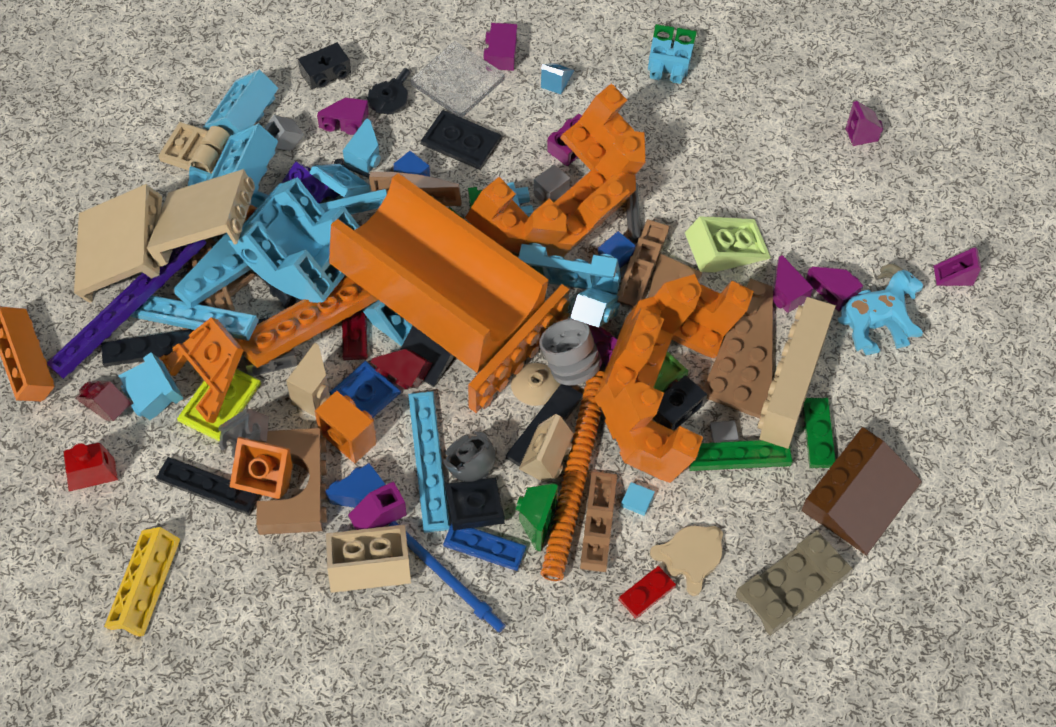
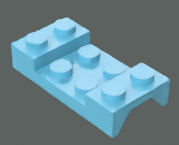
[519,243,621,294]

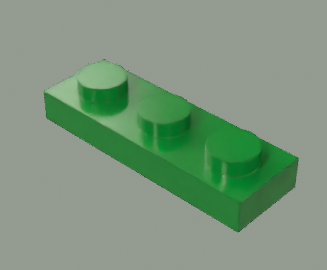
[803,398,835,468]

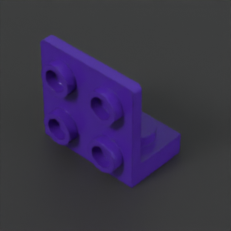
[281,161,339,204]

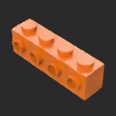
[0,306,55,402]

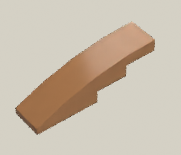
[369,172,462,206]
[617,219,670,307]
[580,471,617,572]

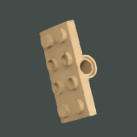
[158,122,230,174]

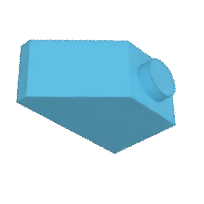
[343,119,381,173]
[362,300,413,346]

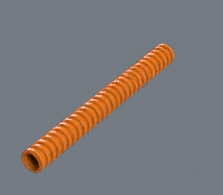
[540,370,604,581]

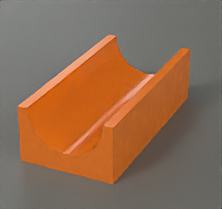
[329,173,549,373]

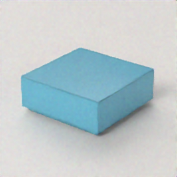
[621,482,655,516]

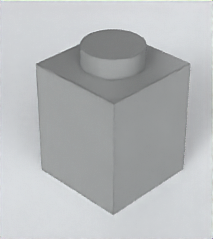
[264,115,304,151]
[533,164,570,202]

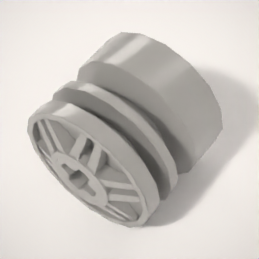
[539,319,602,385]

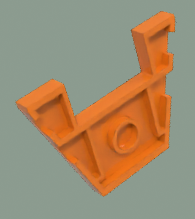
[159,317,244,423]

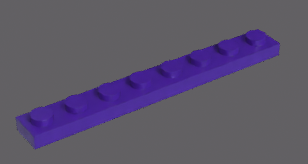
[47,240,206,379]

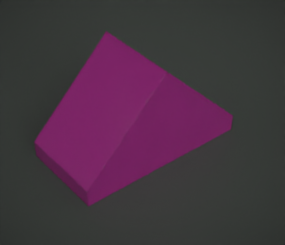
[933,247,981,286]

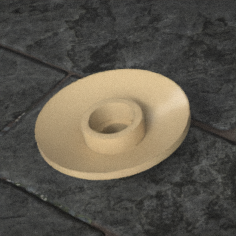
[511,363,560,406]

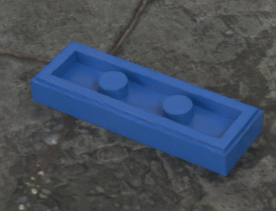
[443,524,526,571]

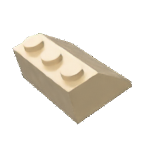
[326,525,411,593]

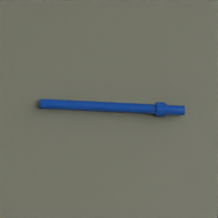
[389,521,506,633]

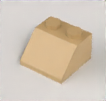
[286,343,330,417]
[519,414,573,483]

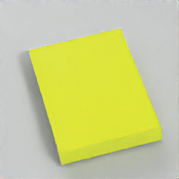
[177,369,261,442]

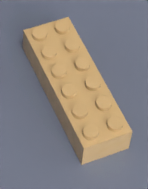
[757,297,836,449]

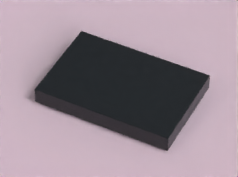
[420,110,502,170]

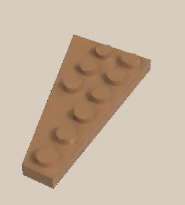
[702,278,773,419]

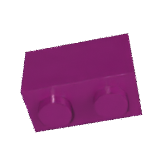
[484,22,517,71]

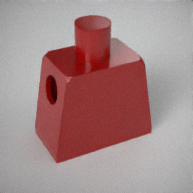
[63,443,118,492]

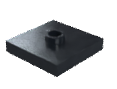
[445,477,505,531]

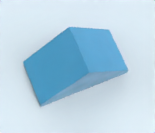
[541,63,574,95]

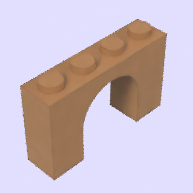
[256,428,327,535]

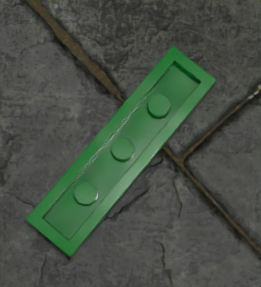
[689,440,792,471]

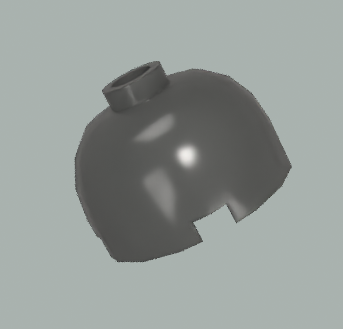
[443,431,496,482]

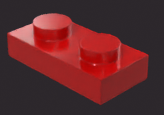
[618,565,676,619]

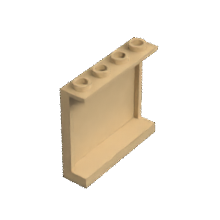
[147,169,255,267]
[74,184,162,302]

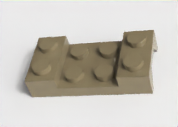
[735,530,853,636]

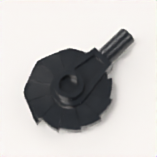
[367,68,411,115]

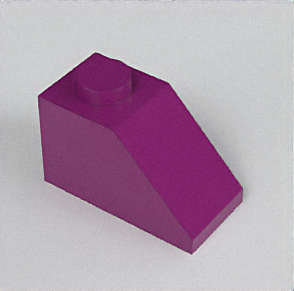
[845,101,883,146]
[773,255,813,313]
[806,266,863,312]

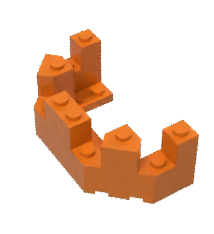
[465,83,646,258]
[594,274,754,483]

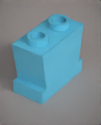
[118,352,184,420]

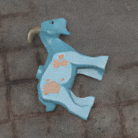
[838,264,923,355]

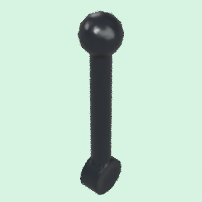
[334,159,370,181]

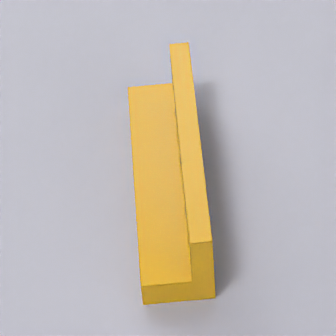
[104,527,180,636]

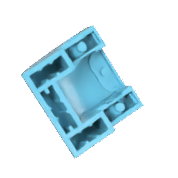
[228,177,360,303]

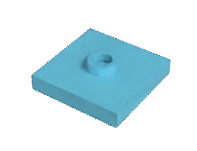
[310,164,372,198]

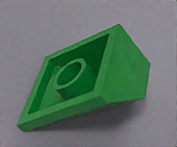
[516,484,558,552]

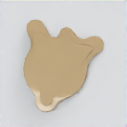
[650,526,723,596]

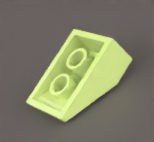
[685,216,771,272]

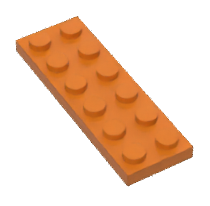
[234,276,378,368]
[468,284,570,413]

